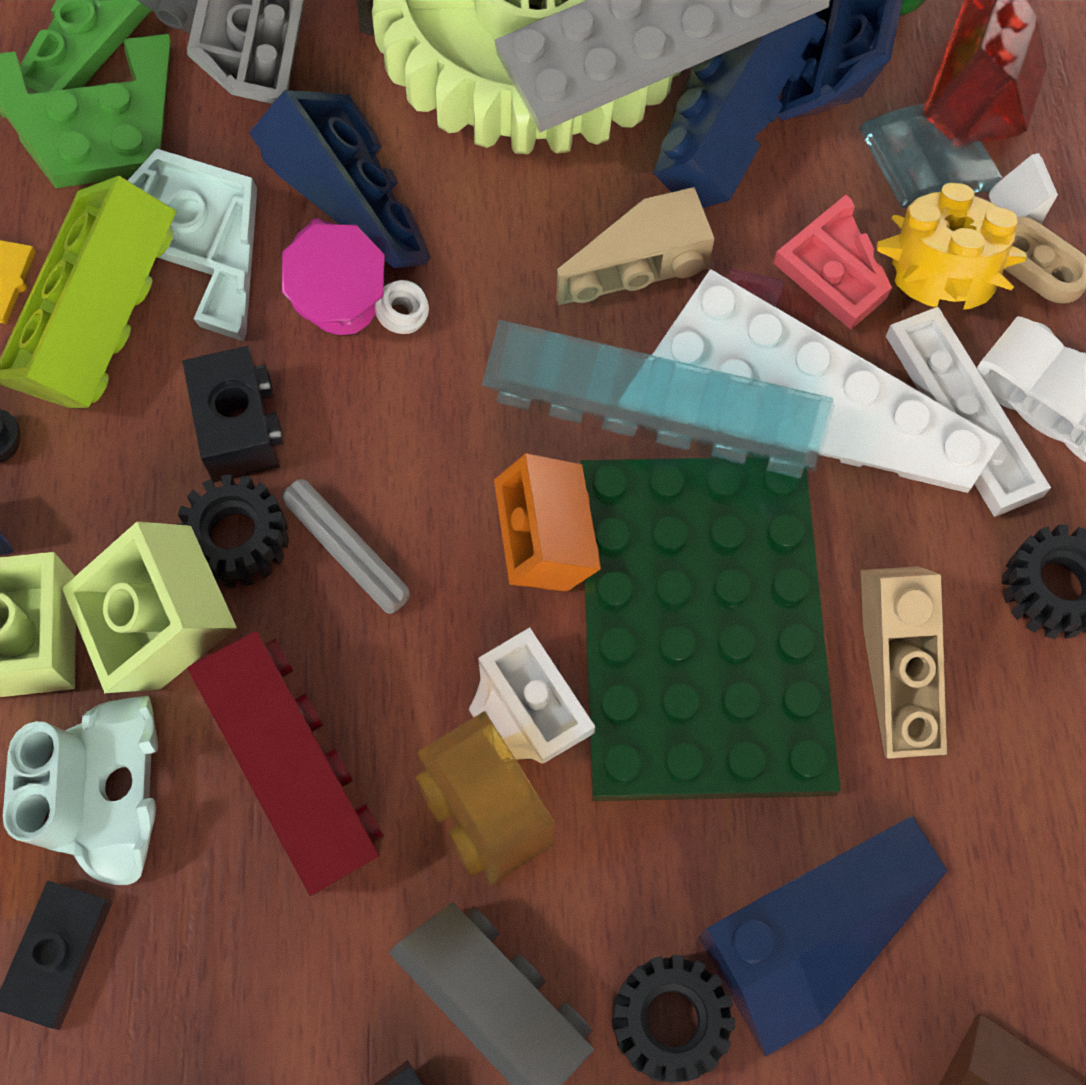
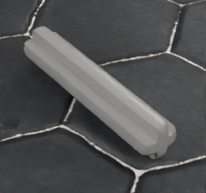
[282,479,410,614]

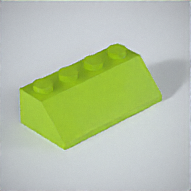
[0,176,177,408]

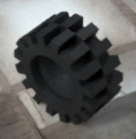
[176,475,289,588]
[1001,524,1086,639]
[612,955,735,1083]

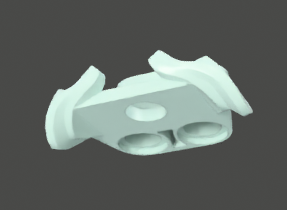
[3,696,159,885]

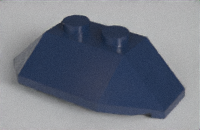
[777,0,903,121]

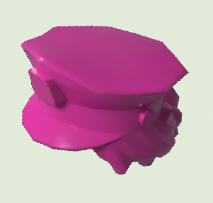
[282,218,385,335]

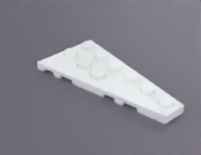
[619,269,1002,493]

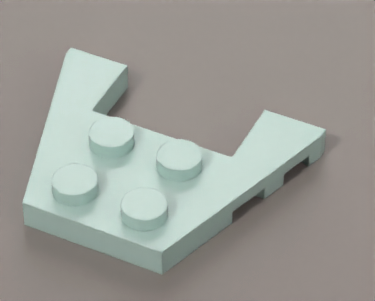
[128,149,257,341]

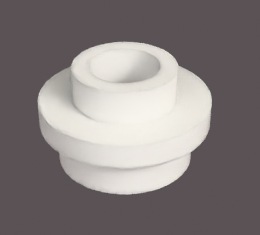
[375,280,429,334]

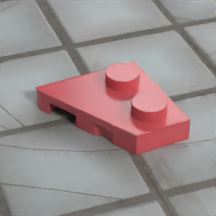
[773,195,892,330]

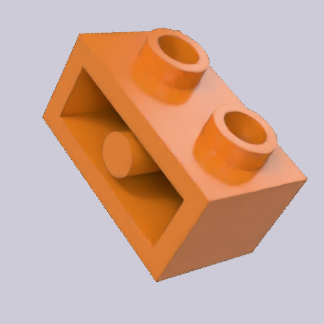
[494,453,601,592]

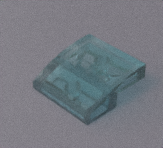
[859,100,1002,208]

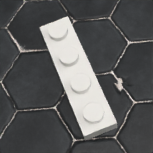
[886,307,1051,517]

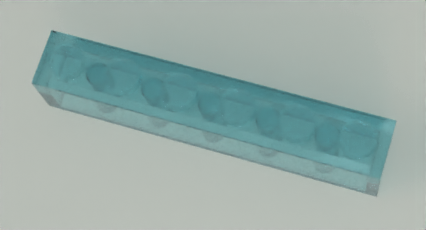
[482,320,835,478]

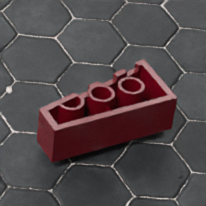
[187,630,384,896]

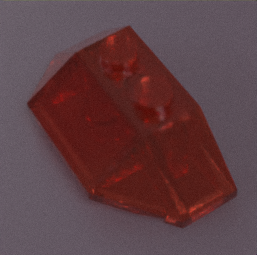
[922,0,1047,147]

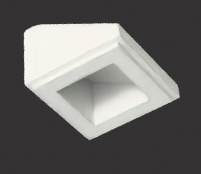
[989,154,1058,224]

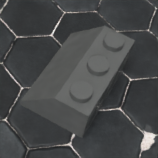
[388,902,595,1085]

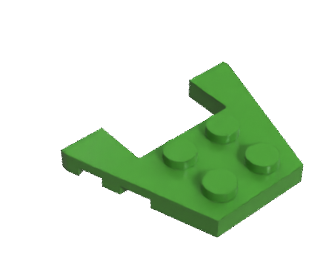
[0,34,171,189]

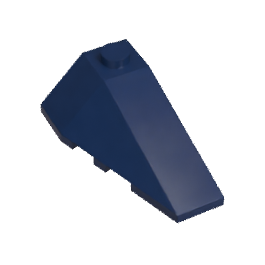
[249,90,431,268]
[698,816,947,1057]

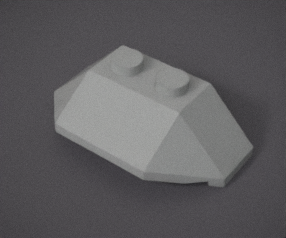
[187,0,305,104]

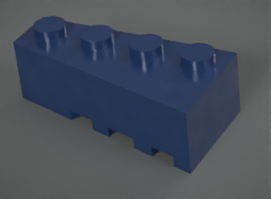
[653,13,826,208]

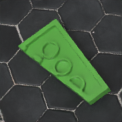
[20,0,152,94]

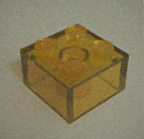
[415,711,555,885]

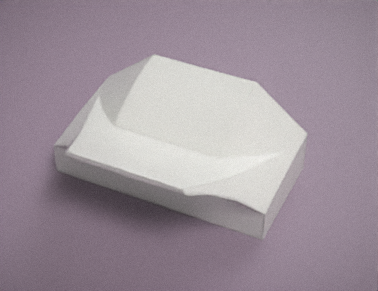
[469,627,595,764]

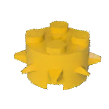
[877,183,1027,309]

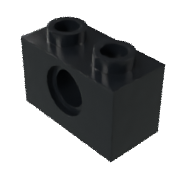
[182,345,284,483]

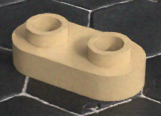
[1004,216,1086,304]

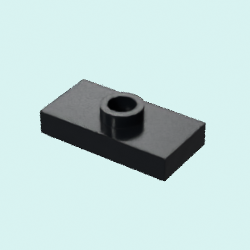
[0,880,112,1030]

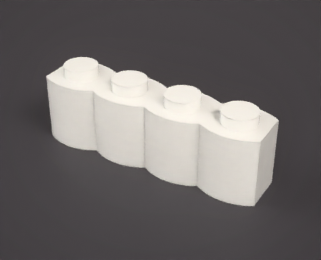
[977,316,1086,462]

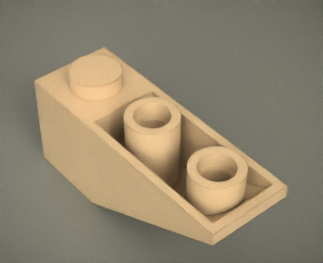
[556,187,715,305]
[861,566,947,759]

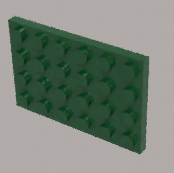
[580,456,841,801]

